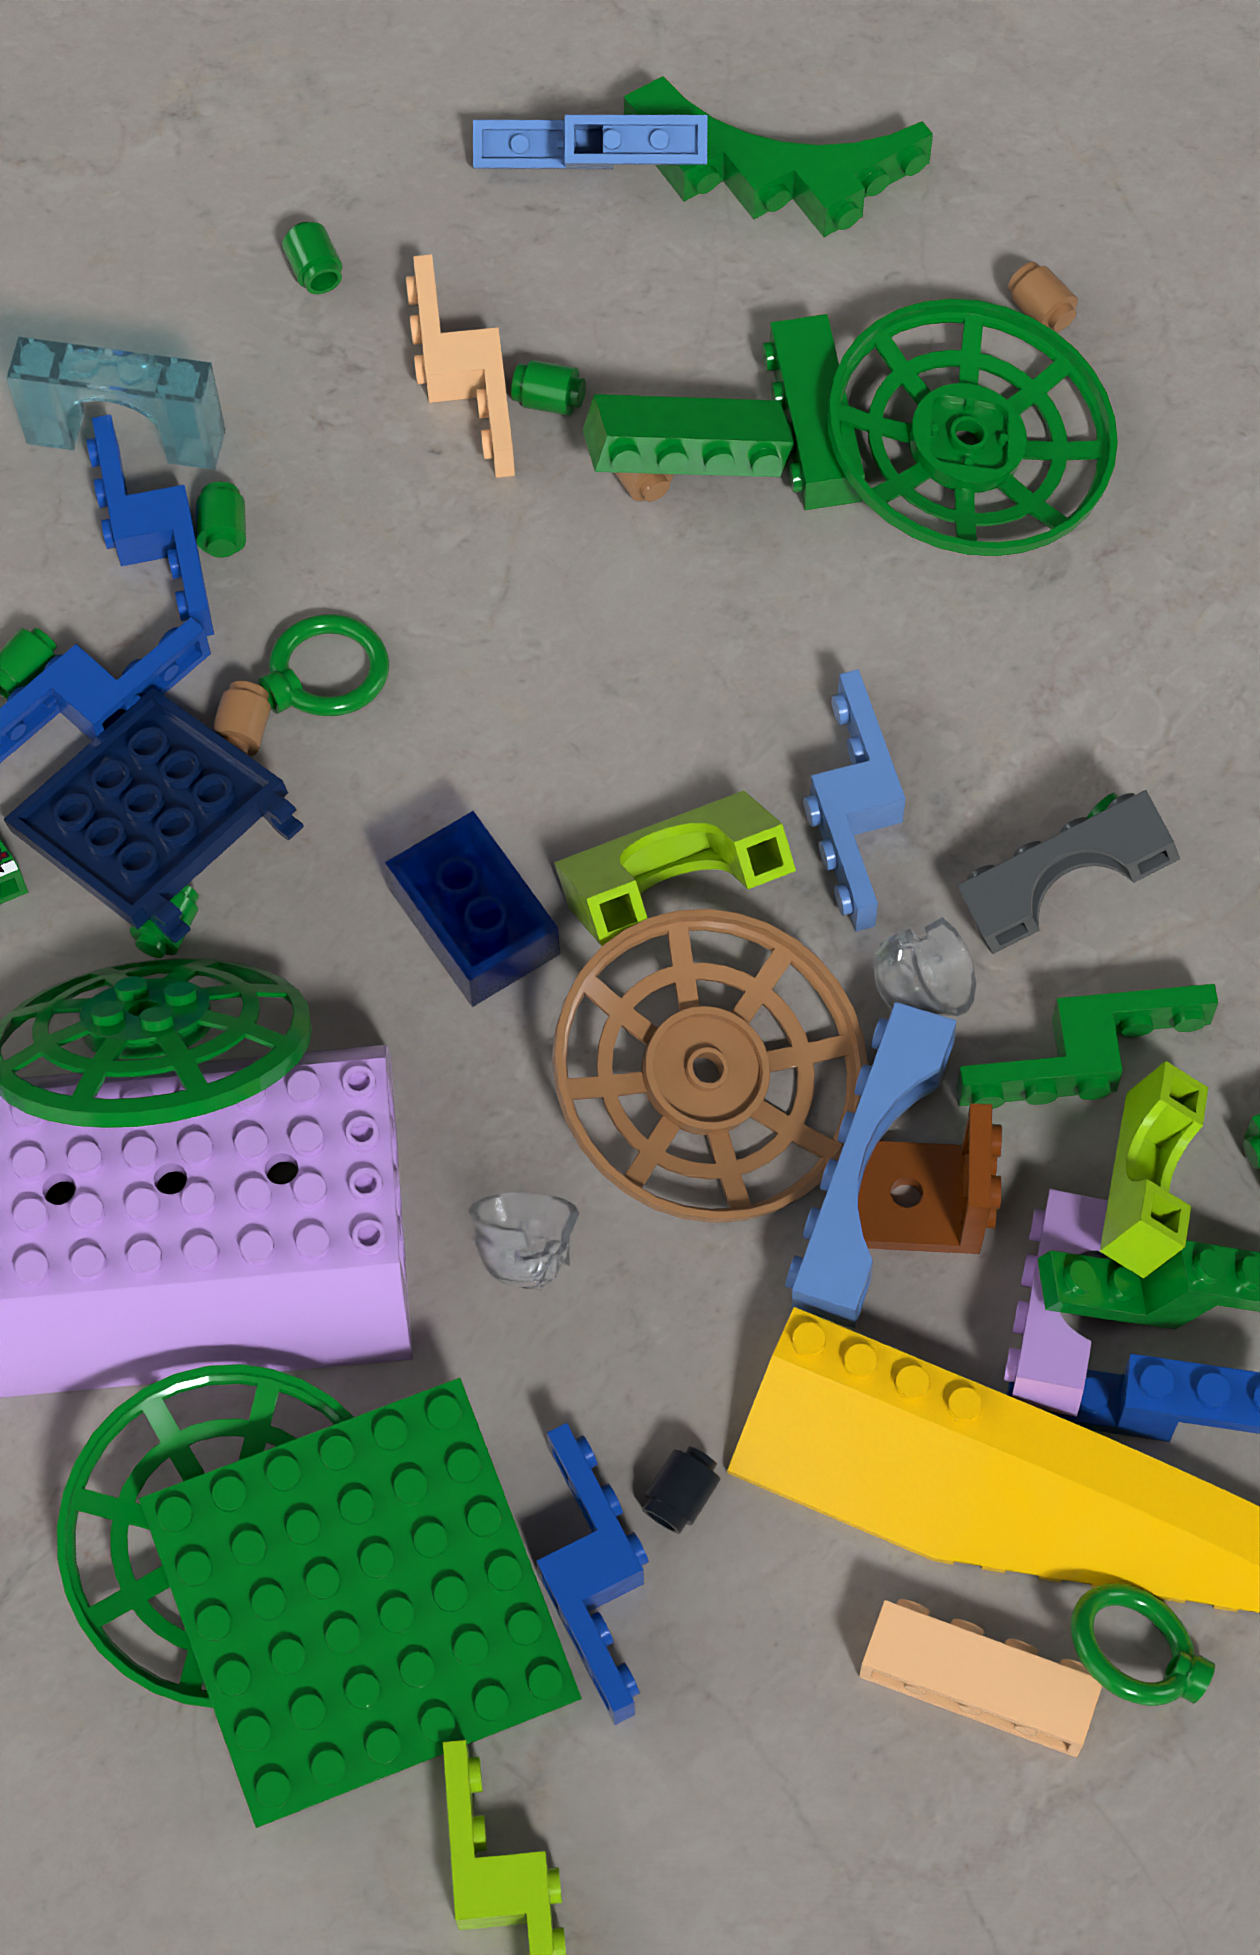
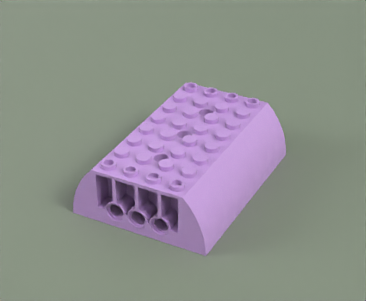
[0,1045,413,1398]

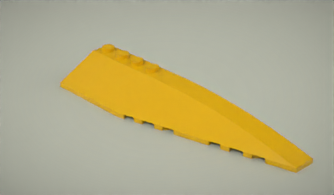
[727,1307,1260,1613]

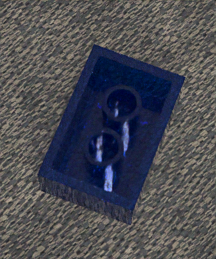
[385,811,560,1007]

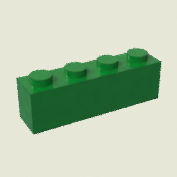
[762,314,865,510]
[583,394,794,477]

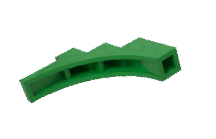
[624,76,933,237]

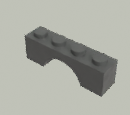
[957,790,1180,954]

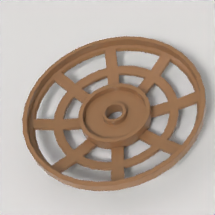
[552,909,868,1223]

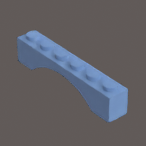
[785,1002,957,1328]

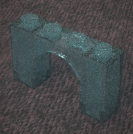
[7,336,226,470]

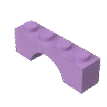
[1004,1189,1108,1417]

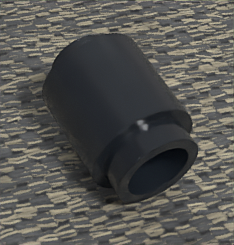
[642,1446,721,1534]

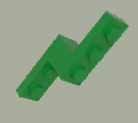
[956,984,1218,1109]
[1037,1240,1260,1330]

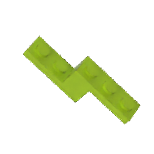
[443,1740,567,1955]

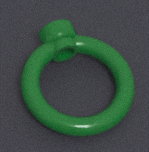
[258,614,389,717]
[1070,1583,1215,1706]

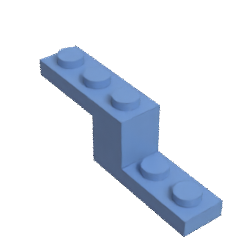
[473,115,707,170]
[803,669,906,932]

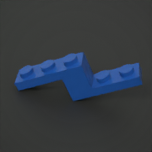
[86,414,215,636]
[0,617,211,763]
[1007,1354,1260,1442]
[536,1423,649,1725]

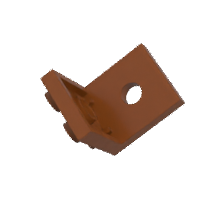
[858,1103,1002,1254]

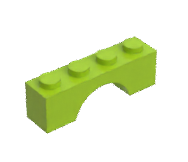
[1099,1061,1209,1278]

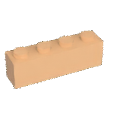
[859,1599,1102,1758]

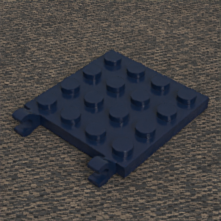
[4,688,304,944]

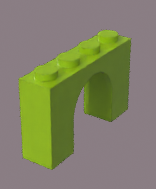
[554,790,796,946]

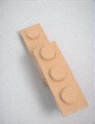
[406,254,515,478]

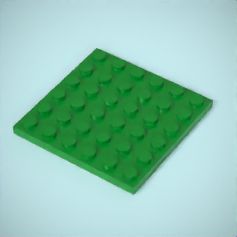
[138,1377,582,1828]

